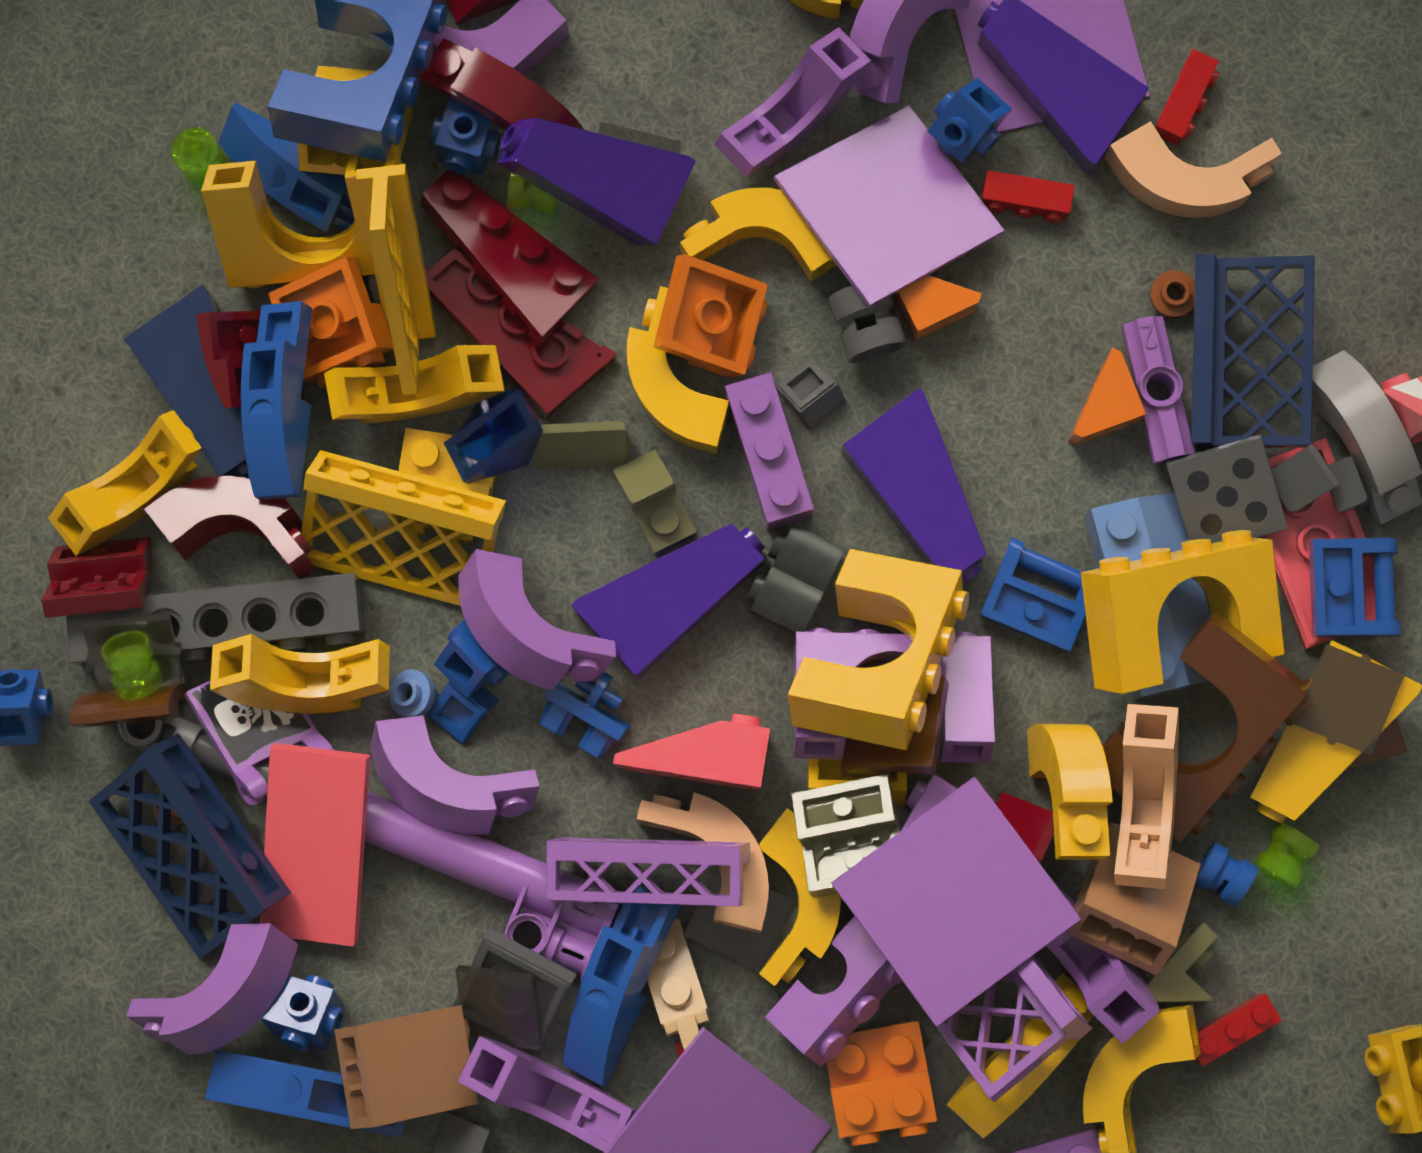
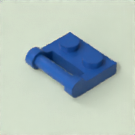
[979,537,1090,653]
[1309,538,1401,637]

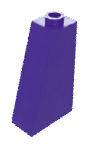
[977,0,1149,175]
[497,118,696,245]
[841,388,986,585]
[571,523,765,680]

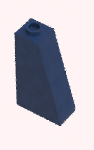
[124,284,249,479]

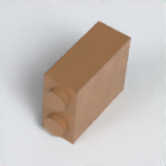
[1066,822,1201,976]
[334,1005,478,1129]

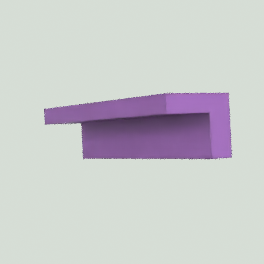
[546,837,750,906]

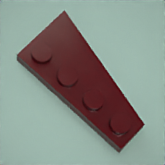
[420,170,598,346]
[426,248,617,419]

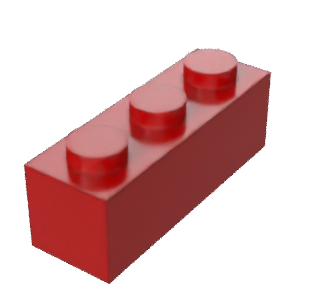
[1155,48,1220,145]
[981,170,1075,223]
[1195,993,1282,1066]

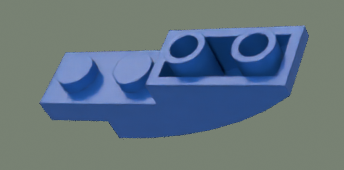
[218,102,355,232]
[241,301,312,500]
[563,882,681,1087]
[205,1050,405,1138]

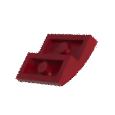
[196,310,305,408]
[41,536,152,618]

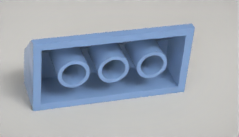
[1084,493,1210,701]

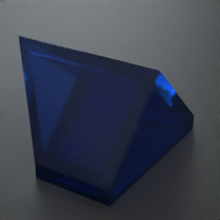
[444,389,543,484]

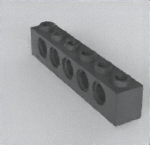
[66,573,366,673]

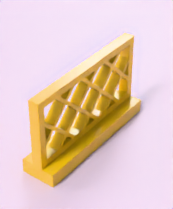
[356,164,436,395]
[301,450,506,606]

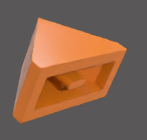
[892,275,982,341]
[1068,348,1146,445]

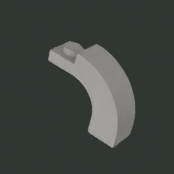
[1313,350,1422,525]

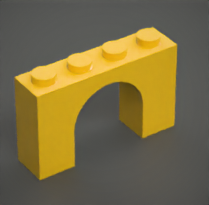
[201,147,402,288]
[1081,530,1285,694]
[788,549,969,750]

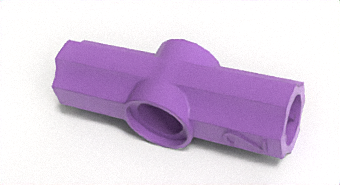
[1121,316,1195,465]

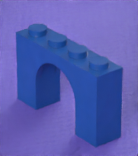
[268,0,447,162]

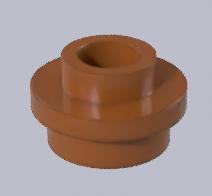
[1150,270,1195,318]

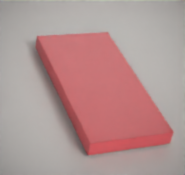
[1260,438,1397,650]
[260,743,371,947]

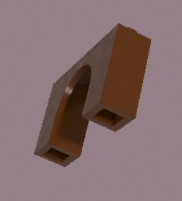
[1102,611,1309,842]

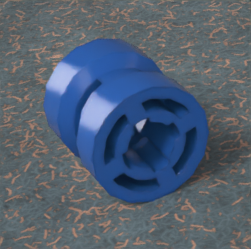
[1194,842,1258,908]

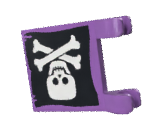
[184,680,333,807]

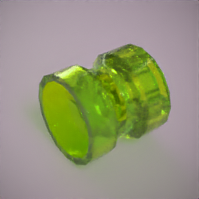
[171,127,226,185]
[507,172,559,215]
[101,631,163,700]
[1254,822,1320,889]

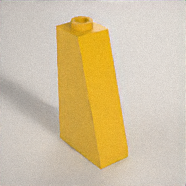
[1250,640,1422,824]

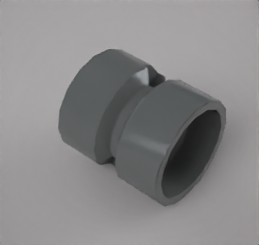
[829,285,907,364]

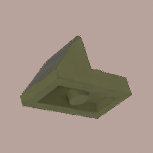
[613,449,697,555]
[1144,922,1218,1002]

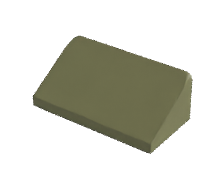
[529,421,628,468]

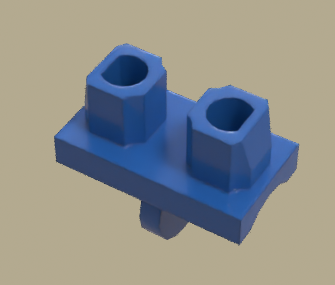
[540,672,632,759]

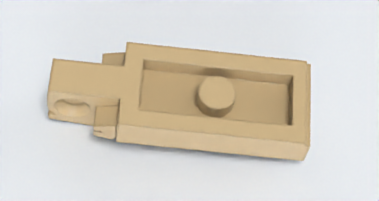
[647,918,710,1050]

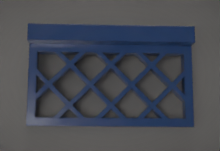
[1191,254,1315,451]
[88,733,291,959]

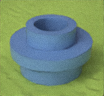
[389,669,436,717]

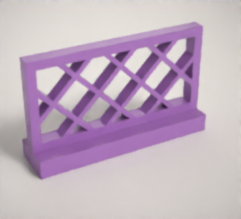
[903,955,1093,1102]

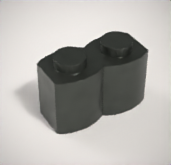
[746,524,845,636]

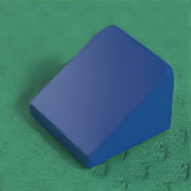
[426,681,499,745]

